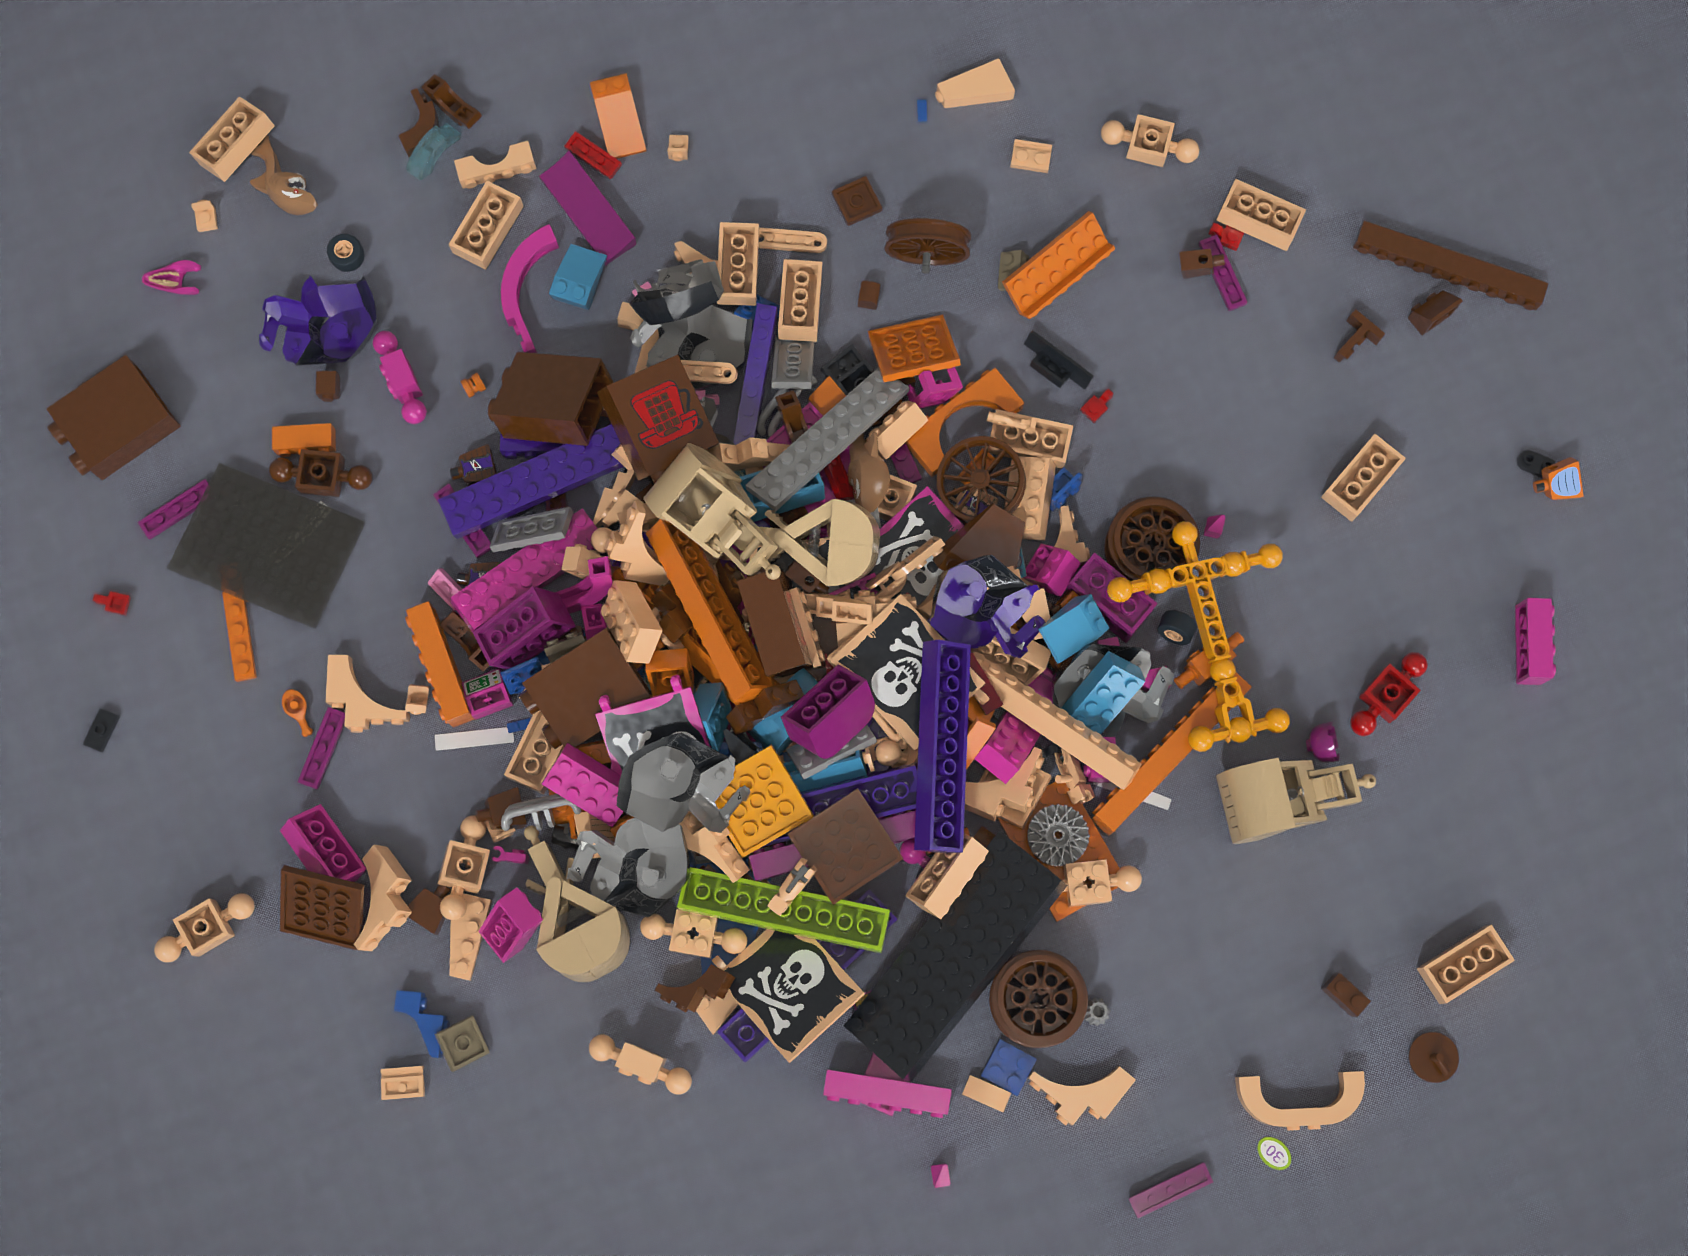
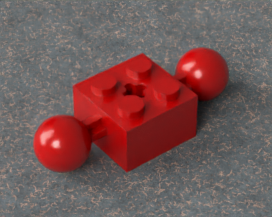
[1350,652,1428,736]

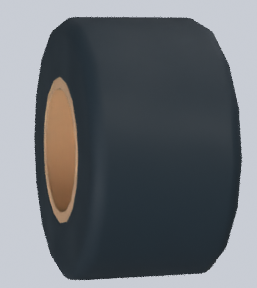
[327,234,365,272]
[1157,610,1197,645]

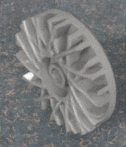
[1027,804,1090,866]

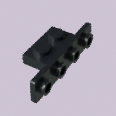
[1024,330,1094,389]

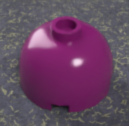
[1306,721,1340,763]

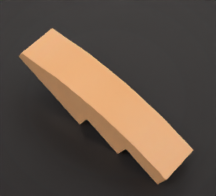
[593,469,636,528]
[804,591,872,625]

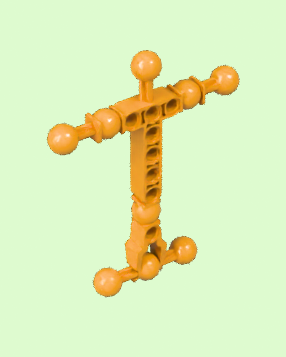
[1107,521,1290,752]

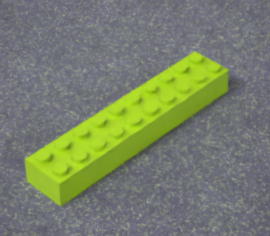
[677,867,890,953]

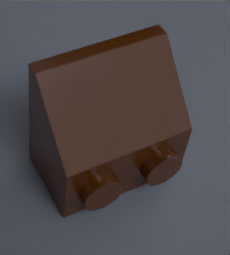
[1408,290,1463,336]

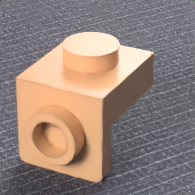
[405,684,429,715]

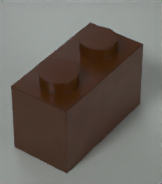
[1321,973,1371,1017]

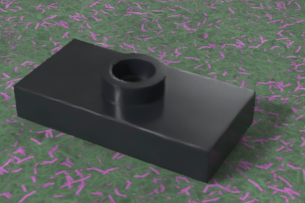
[82,708,120,753]

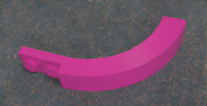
[501,224,559,353]
[555,556,612,614]

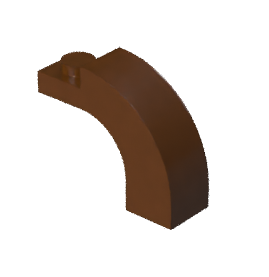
[398,88,439,159]
[775,390,808,444]

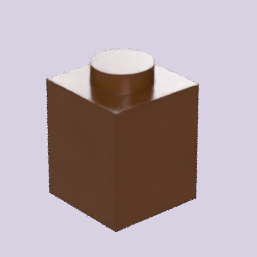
[316,371,340,402]

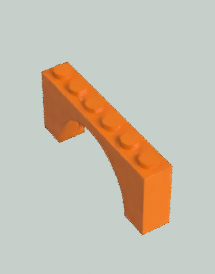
[904,368,1024,478]

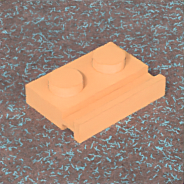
[1010,139,1052,173]
[380,1066,425,1100]

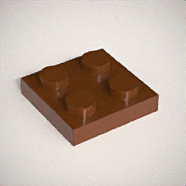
[832,176,883,226]

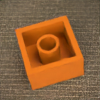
[645,648,694,697]

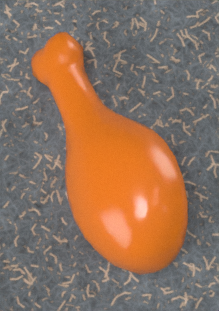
[282,689,313,737]

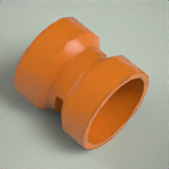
[460,372,486,398]

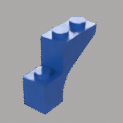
[394,990,450,1058]

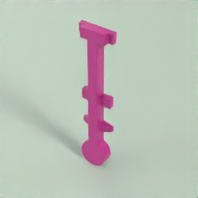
[829,572,876,595]

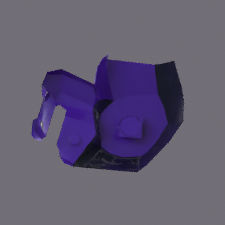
[259,275,377,366]
[930,555,1046,658]

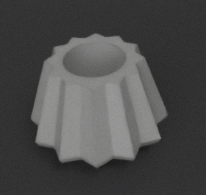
[1084,997,1111,1027]

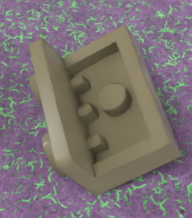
[998,250,1030,291]
[544,631,585,663]

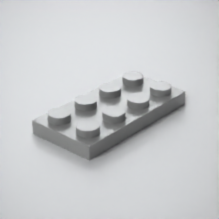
[772,335,815,389]
[490,507,573,552]
[786,725,877,779]

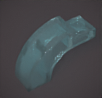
[406,123,461,181]

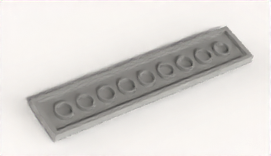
[746,367,909,511]

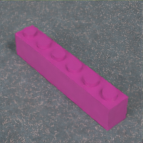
[823,1070,952,1118]

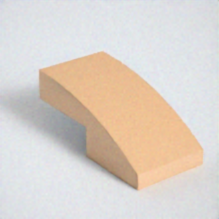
[962,1075,1011,1113]

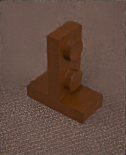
[1334,309,1385,363]

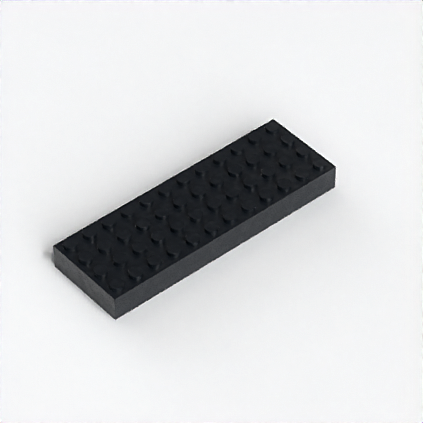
[844,831,1068,1083]

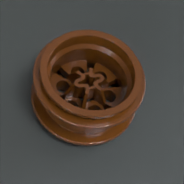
[1104,496,1200,593]
[989,950,1088,1048]

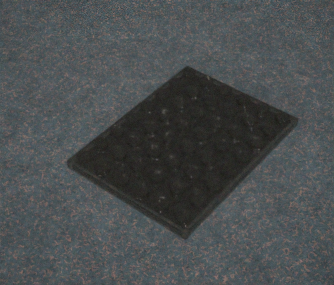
[167,463,366,629]

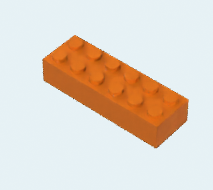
[405,601,475,728]

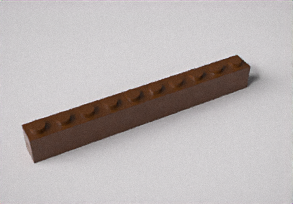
[1353,221,1549,310]

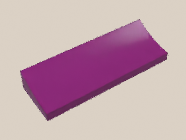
[539,151,637,266]

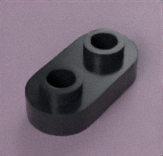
[1516,450,1556,478]

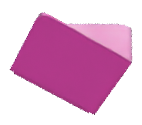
[1204,515,1225,539]
[931,1163,951,1188]

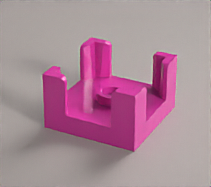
[907,367,963,408]

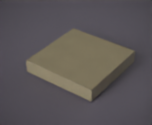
[434,1015,490,1072]

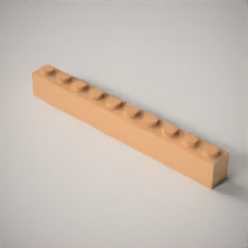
[972,650,1142,790]

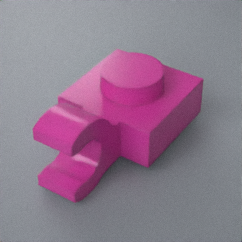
[492,846,529,864]

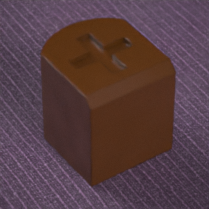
[858,281,881,310]

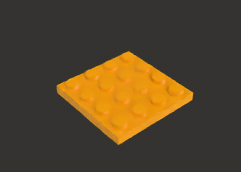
[715,744,814,858]

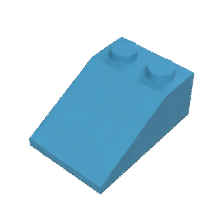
[549,244,607,310]
[1038,594,1109,663]
[694,682,732,752]

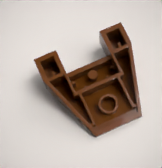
[932,503,1025,571]

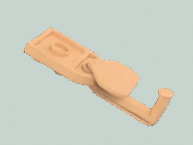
[838,536,945,600]

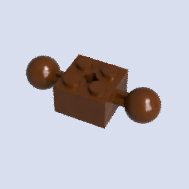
[269,449,373,497]

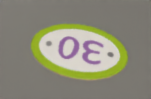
[1257,1137,1291,1170]

